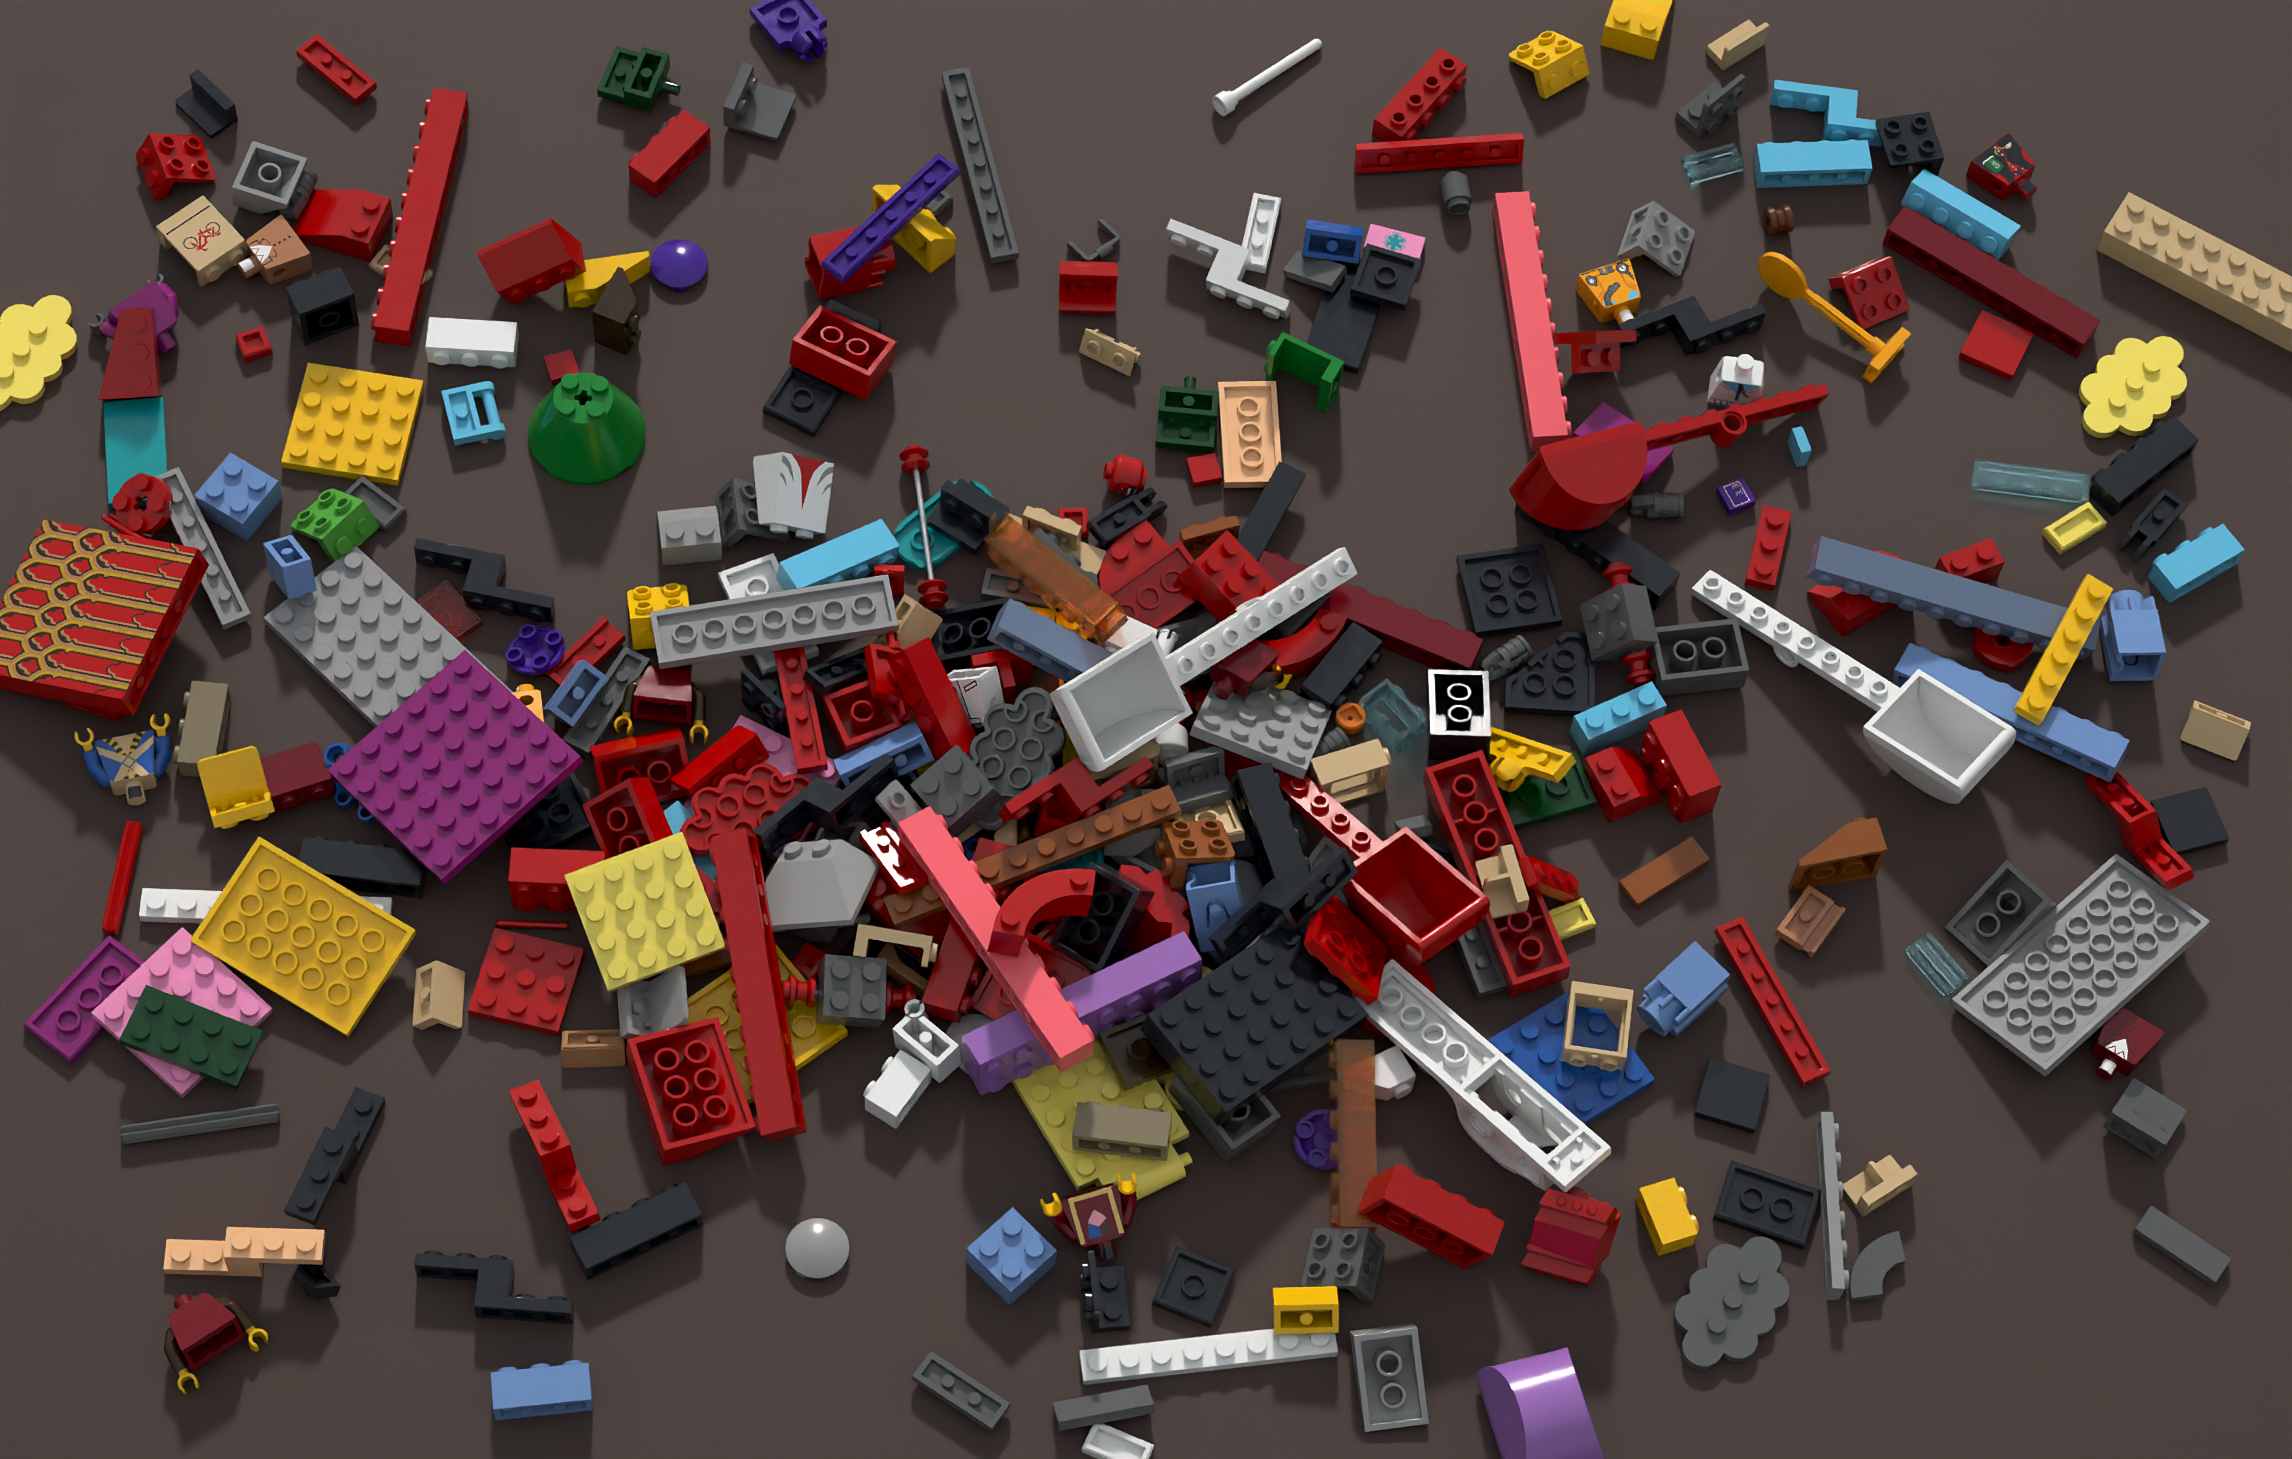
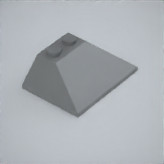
[764,839,880,930]

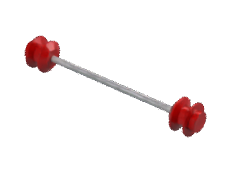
[899,445,949,610]

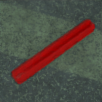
[101,821,143,936]

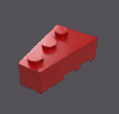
[98,307,162,400]

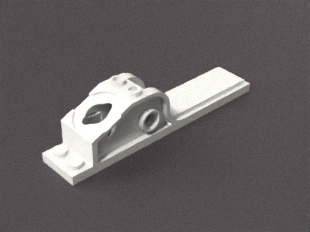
[1351,959,1611,1193]

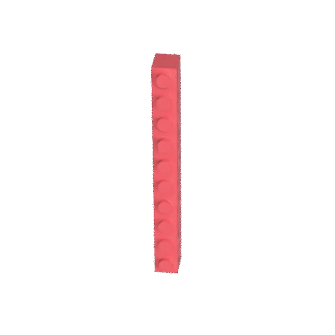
[1492,191,1572,452]
[898,806,1095,1073]

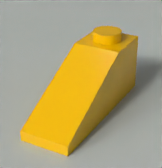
[564,251,651,308]

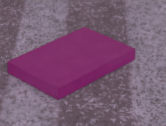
[1571,402,1675,486]

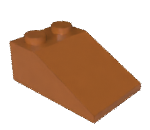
[1788,817,1888,893]

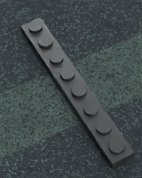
[941,67,1019,264]

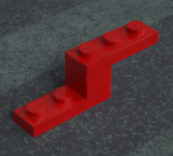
[998,756,1154,824]
[2085,772,2194,891]
[509,1079,601,1232]

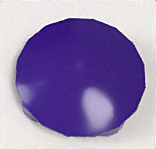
[650,239,708,292]
[505,624,565,676]
[1293,1108,1356,1171]

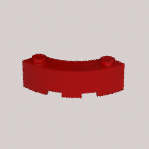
[1260,608,1347,681]
[987,869,1096,957]

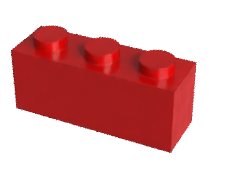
[628,110,711,198]

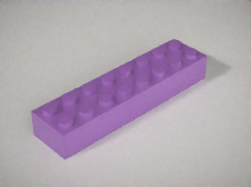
[962,931,1202,1096]

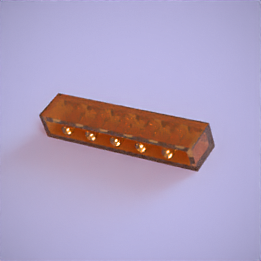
[983,516,1128,644]
[1328,1040,1378,1232]

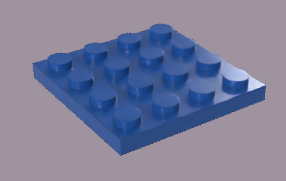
[1487,991,1655,1125]

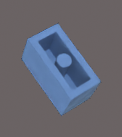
[263,535,317,599]
[543,660,608,727]

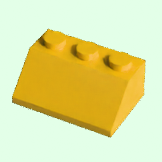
[872,185,956,273]

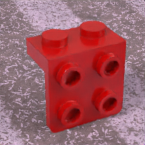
[136,133,216,200]

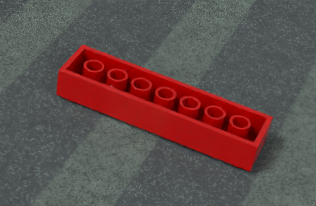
[1423,750,1571,998]

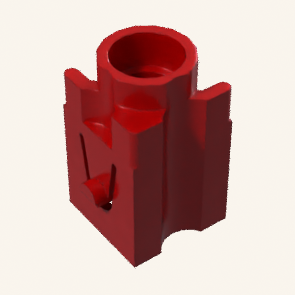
[804,227,895,300]

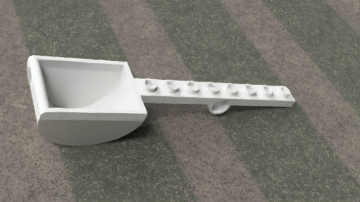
[1049,547,1358,772]
[1692,570,2016,804]

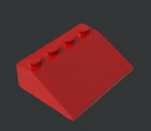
[625,1017,756,1166]

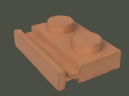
[1775,885,1846,958]

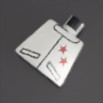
[947,666,1004,735]

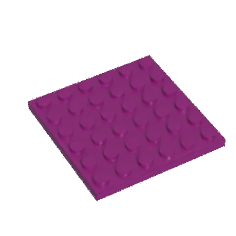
[329,650,583,885]

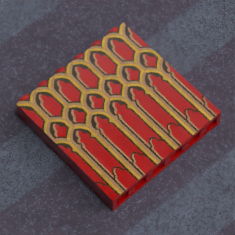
[0,520,209,716]

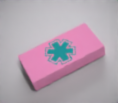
[1363,224,1426,259]

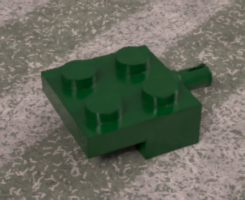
[597,46,681,111]
[1155,376,1219,453]

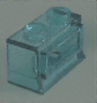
[1359,679,1427,753]

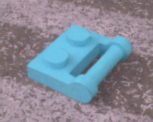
[441,381,506,446]

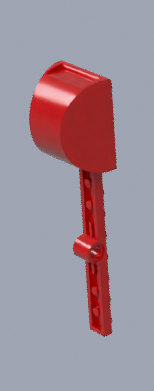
[1509,384,1829,530]
[1230,751,1490,966]

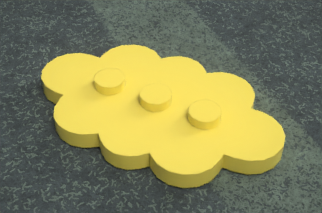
[0,295,78,411]
[2079,336,2187,438]

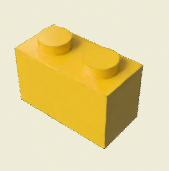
[1635,1178,1699,1256]
[1273,1286,1339,1334]

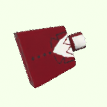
[2091,1007,2165,1080]

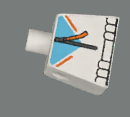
[1707,354,1765,406]

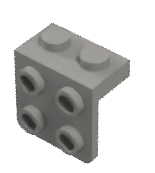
[617,965,689,1039]

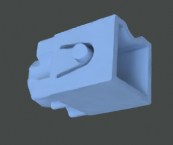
[2100,590,2166,681]
[1186,860,1244,957]
[1637,941,1730,1037]

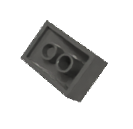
[1945,860,2057,966]

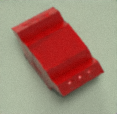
[1118,864,1192,954]
[1521,1187,1621,1286]

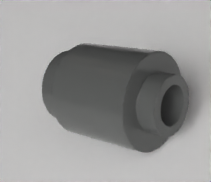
[1440,171,1472,215]

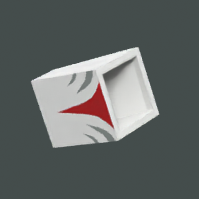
[753,452,834,539]

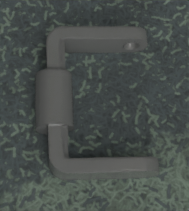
[1067,219,1120,262]

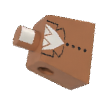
[237,214,313,284]

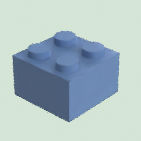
[194,452,282,542]
[966,1207,1057,1305]

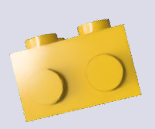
[1509,31,1590,99]
[627,583,689,650]
[197,746,275,829]

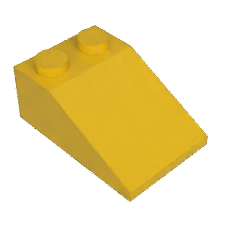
[1600,0,1673,60]

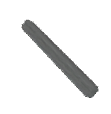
[120,1103,280,1144]

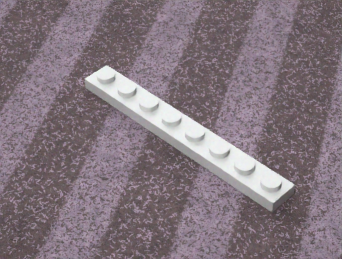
[139,888,393,924]
[1079,1329,1338,1385]

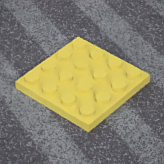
[564,832,726,992]

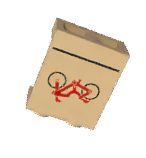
[156,196,248,287]

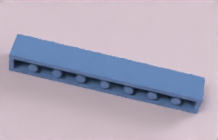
[1892,643,2130,783]

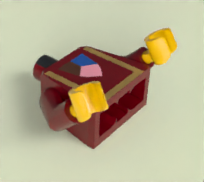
[1040,1172,1137,1261]

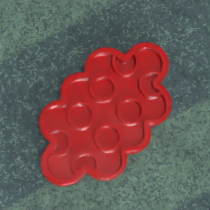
[679,764,813,857]

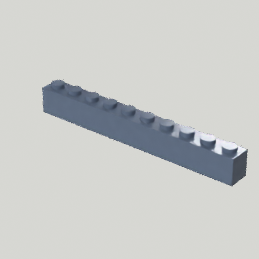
[1806,536,2101,660]

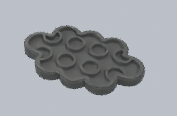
[970,687,1067,831]
[1673,1237,1790,1370]

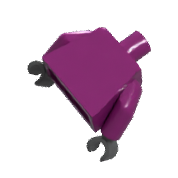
[88,274,179,355]

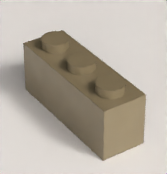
[173,681,232,777]
[1072,1101,1172,1161]

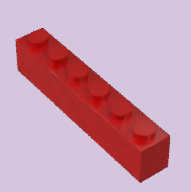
[921,837,1014,1023]

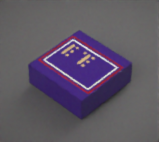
[1716,477,1756,515]

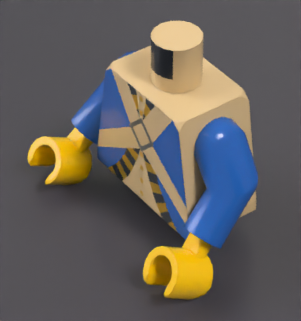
[74,713,171,805]

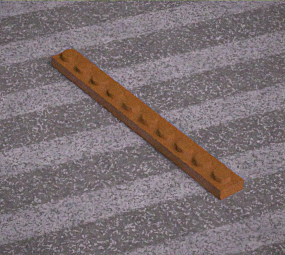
[883,785,1182,930]

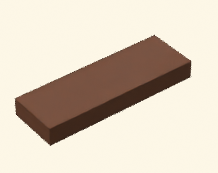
[1618,836,1710,908]

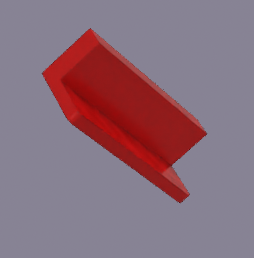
[670,725,770,801]

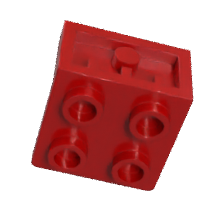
[1828,256,1910,330]

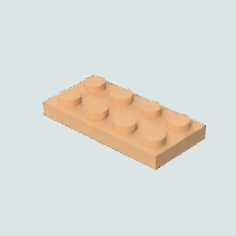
[1217,381,1282,488]

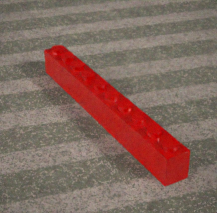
[370,88,469,346]
[709,828,807,1141]

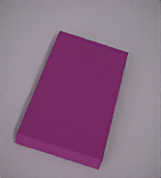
[23,935,145,1065]

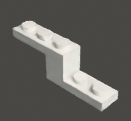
[1166,219,1291,319]

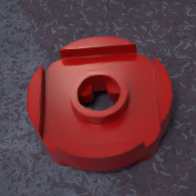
[112,473,173,534]
[1972,628,2034,672]

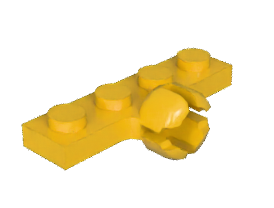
[1489,727,1577,792]

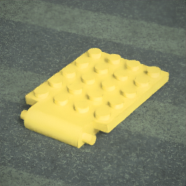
[1012,1041,1192,1201]

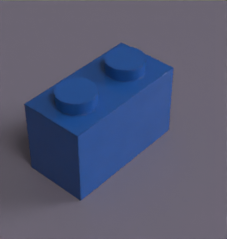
[1302,219,1364,264]

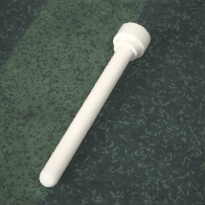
[1212,39,1322,116]

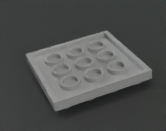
[1189,681,1332,779]

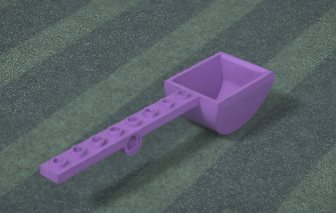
[1476,1347,1604,1459]

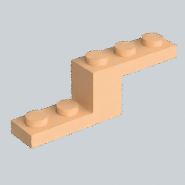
[163,1227,326,1277]

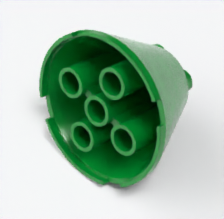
[528,373,646,485]

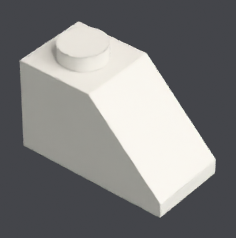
[1341,1045,1416,1101]

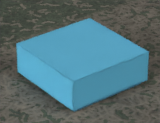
[1787,426,1811,468]

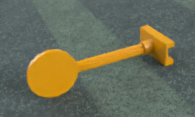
[1757,252,1911,384]

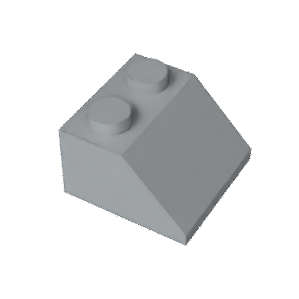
[232,141,307,214]
[657,506,722,566]

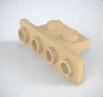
[990,506,1107,576]

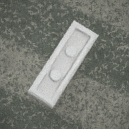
[1242,193,1281,273]

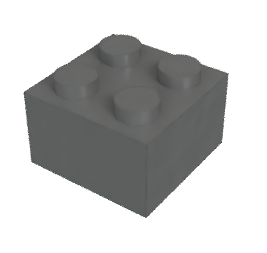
[910,744,1003,837]

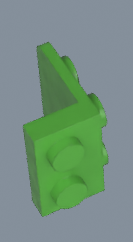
[291,488,380,563]

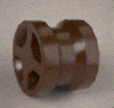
[1763,204,1794,236]

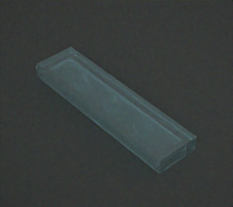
[1971,459,2090,504]

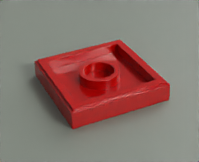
[1958,310,2034,381]

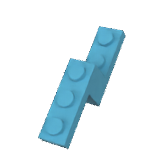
[1769,80,1882,147]

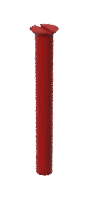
[495,918,568,930]

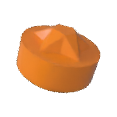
[1335,703,1366,734]

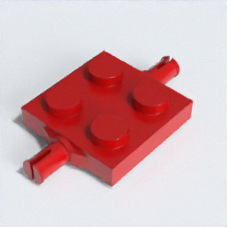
[864,631,911,721]

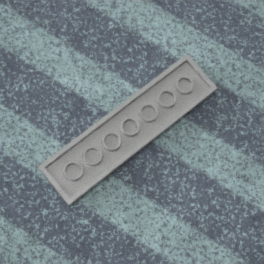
[650,574,899,669]

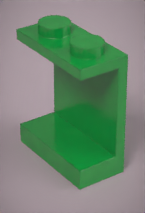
[1263,332,1344,413]

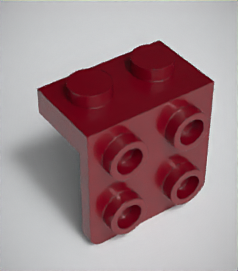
[260,742,335,813]

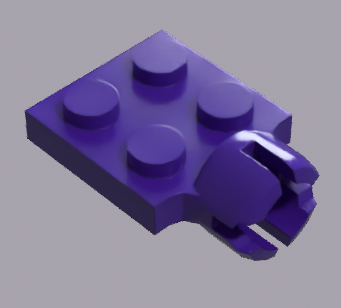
[749,0,828,62]

